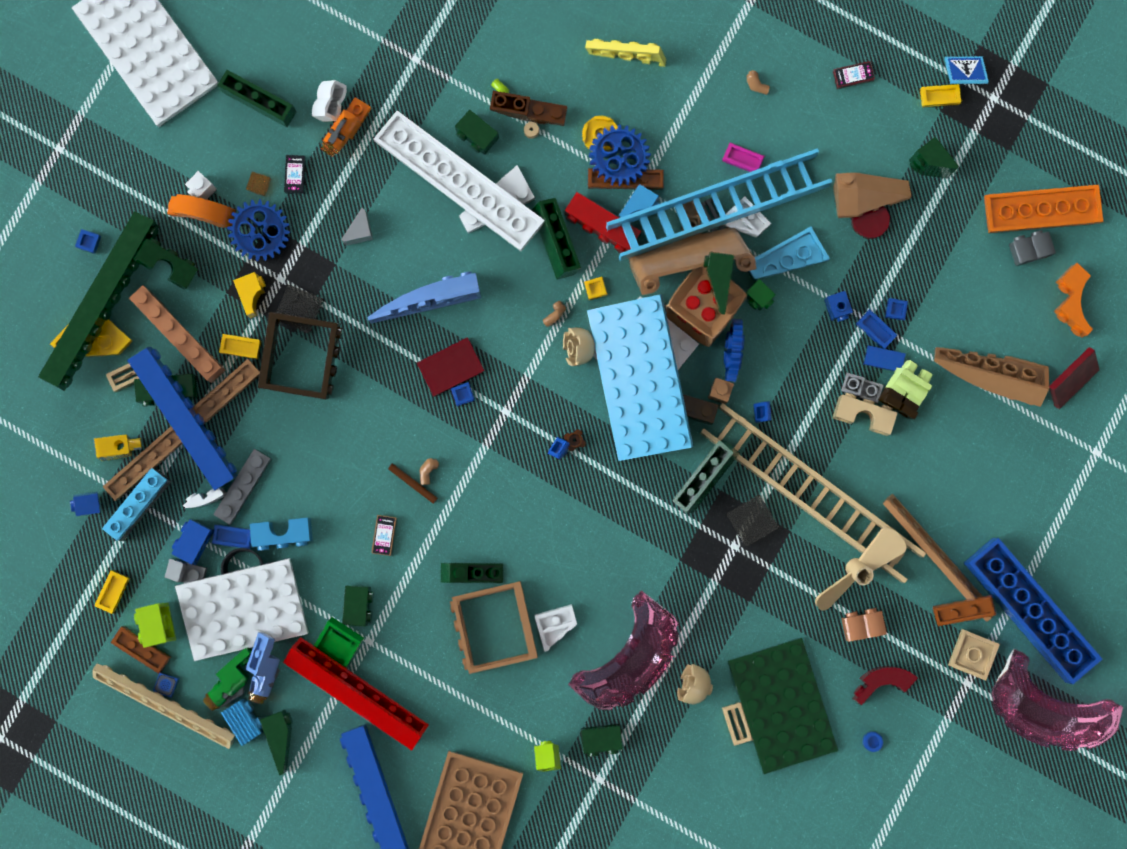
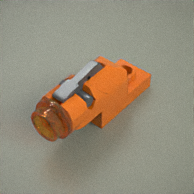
[321,97,371,157]

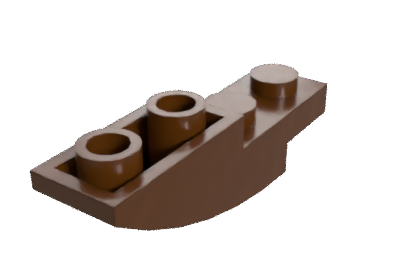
[490,90,567,126]

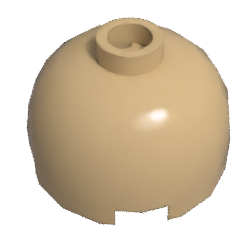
[563,327,595,366]
[677,664,713,704]

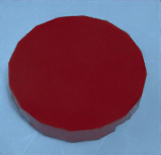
[851,206,890,239]

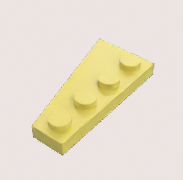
[585,39,666,67]

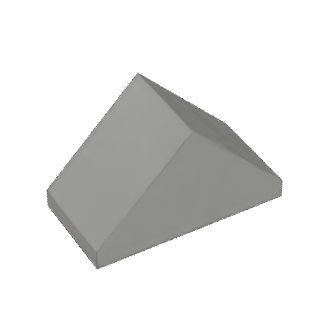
[341,208,373,245]

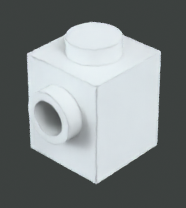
[185,171,217,200]

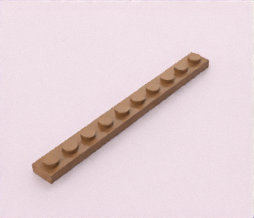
[103,359,260,501]

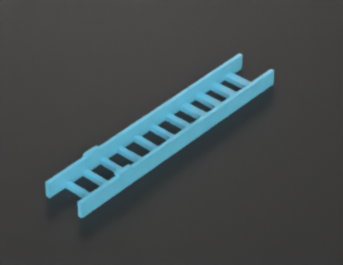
[606,148,833,261]

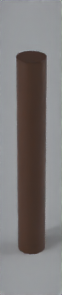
[388,463,438,504]

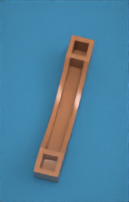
[129,285,226,383]

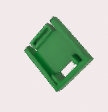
[314,617,364,668]

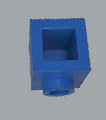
[824,291,853,322]
[70,492,101,516]

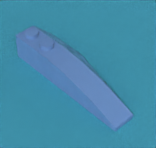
[368,272,481,323]

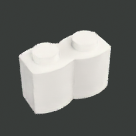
[312,80,347,122]

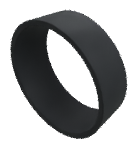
[221,548,263,575]

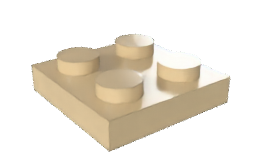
[948,629,1000,680]

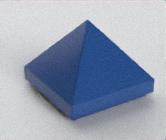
[754,401,771,423]
[548,437,570,460]

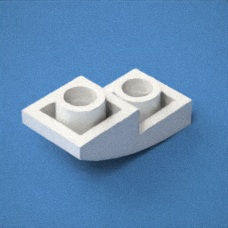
[183,488,226,508]

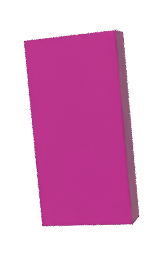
[722,142,764,172]

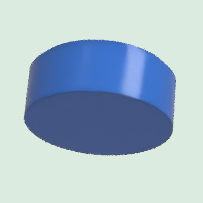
[863,732,883,752]

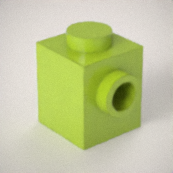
[534,741,561,772]

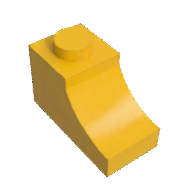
[233,272,266,318]

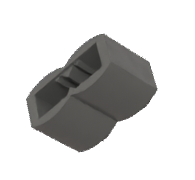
[1009,230,1056,266]

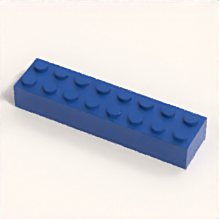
[964,538,1102,684]

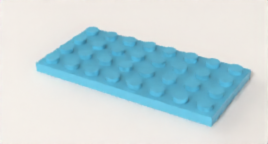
[587,294,693,461]

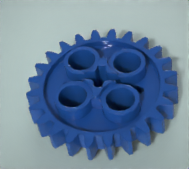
[589,124,651,186]
[227,199,290,262]
[723,319,745,382]

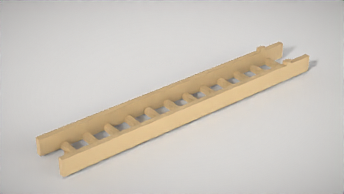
[700,403,926,583]

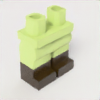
[878,360,933,419]

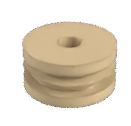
[524,122,539,139]

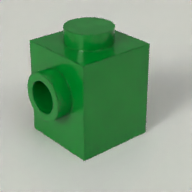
[746,279,776,311]

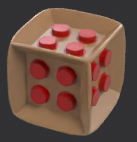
[665,267,747,347]

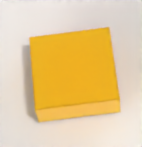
[584,277,607,301]

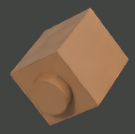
[708,378,734,404]

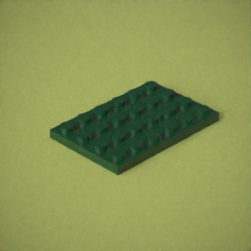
[728,638,838,774]

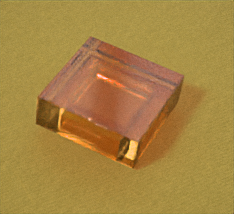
[246,172,271,197]

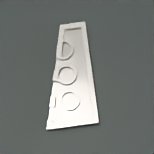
[459,165,535,234]

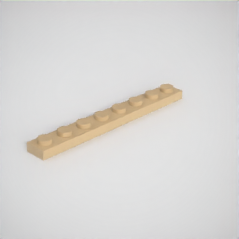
[93,663,235,749]

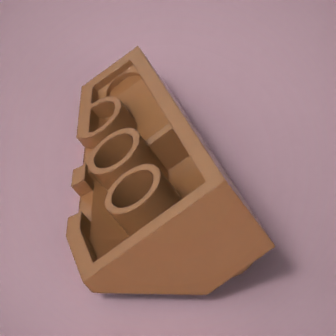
[833,173,911,218]

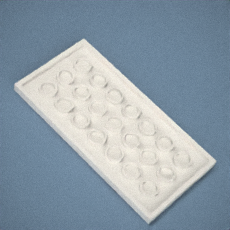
[71,0,218,128]

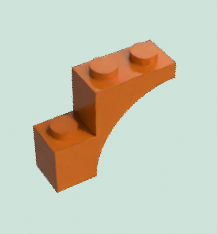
[1054,263,1093,338]

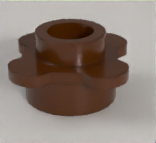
[564,429,586,451]

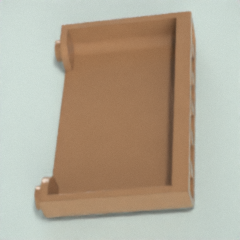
[629,228,757,295]

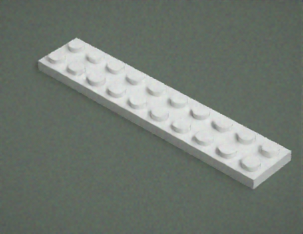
[374,111,544,251]

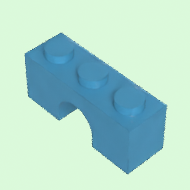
[250,518,313,551]

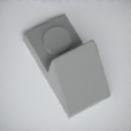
[165,559,208,583]

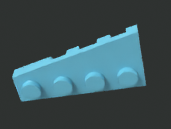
[748,227,830,280]

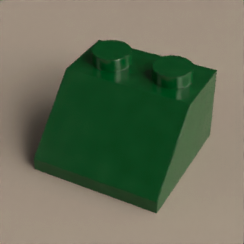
[909,137,959,179]

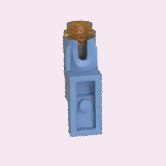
[246,632,280,704]

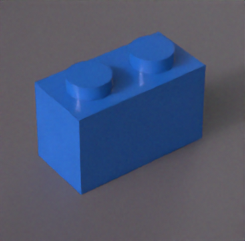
[172,519,214,565]

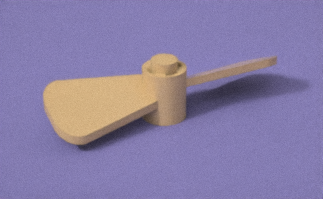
[815,527,907,611]

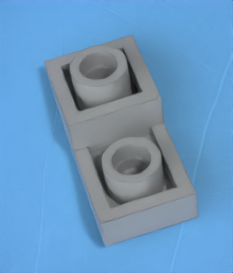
[841,373,883,404]

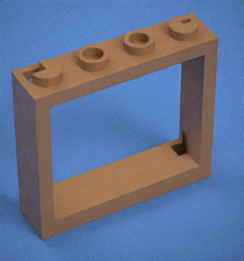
[450,581,538,674]

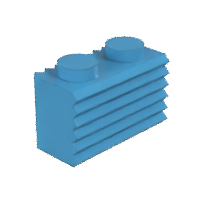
[221,699,264,746]

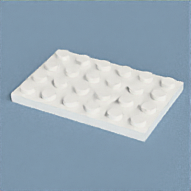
[175,558,309,661]

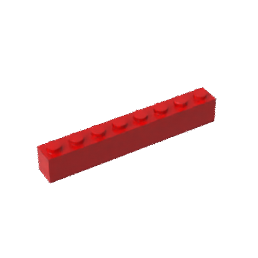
[283,637,429,751]

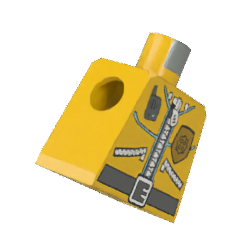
[94,435,142,461]

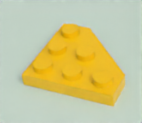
[50,319,132,357]

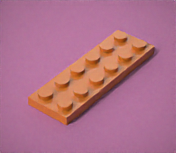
[984,185,1104,233]

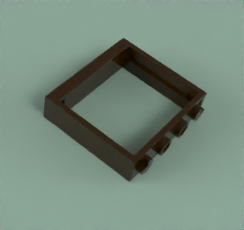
[258,312,343,400]

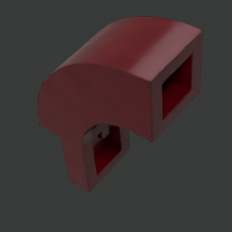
[852,666,918,705]

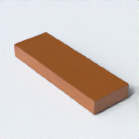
[933,595,996,626]
[111,626,171,674]

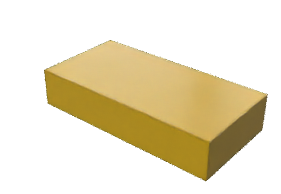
[920,84,961,107]
[219,334,262,359]
[94,570,130,614]

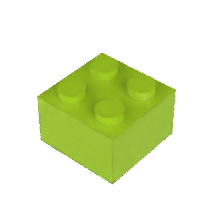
[134,603,176,648]

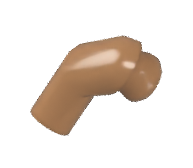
[747,70,770,95]
[543,301,566,327]
[420,458,439,485]

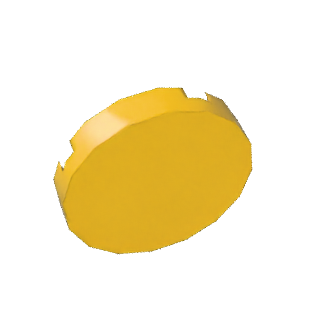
[582,116,618,152]

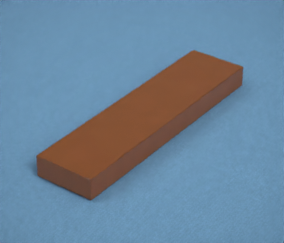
[588,168,664,190]

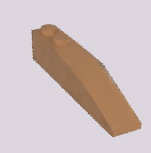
[934,347,1049,407]

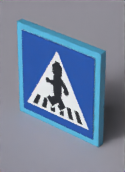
[945,57,989,84]

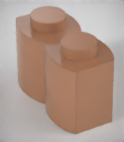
[841,608,887,642]

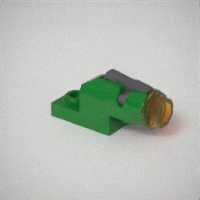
[203,647,252,711]

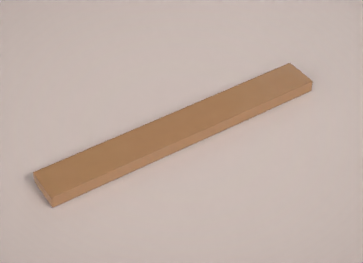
[883,494,993,622]

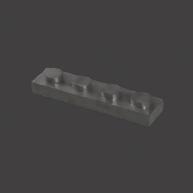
[213,449,272,525]

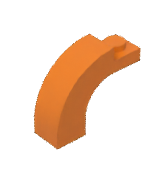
[167,194,236,228]

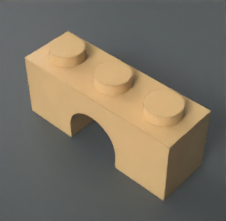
[832,393,897,436]

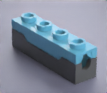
[102,468,172,541]

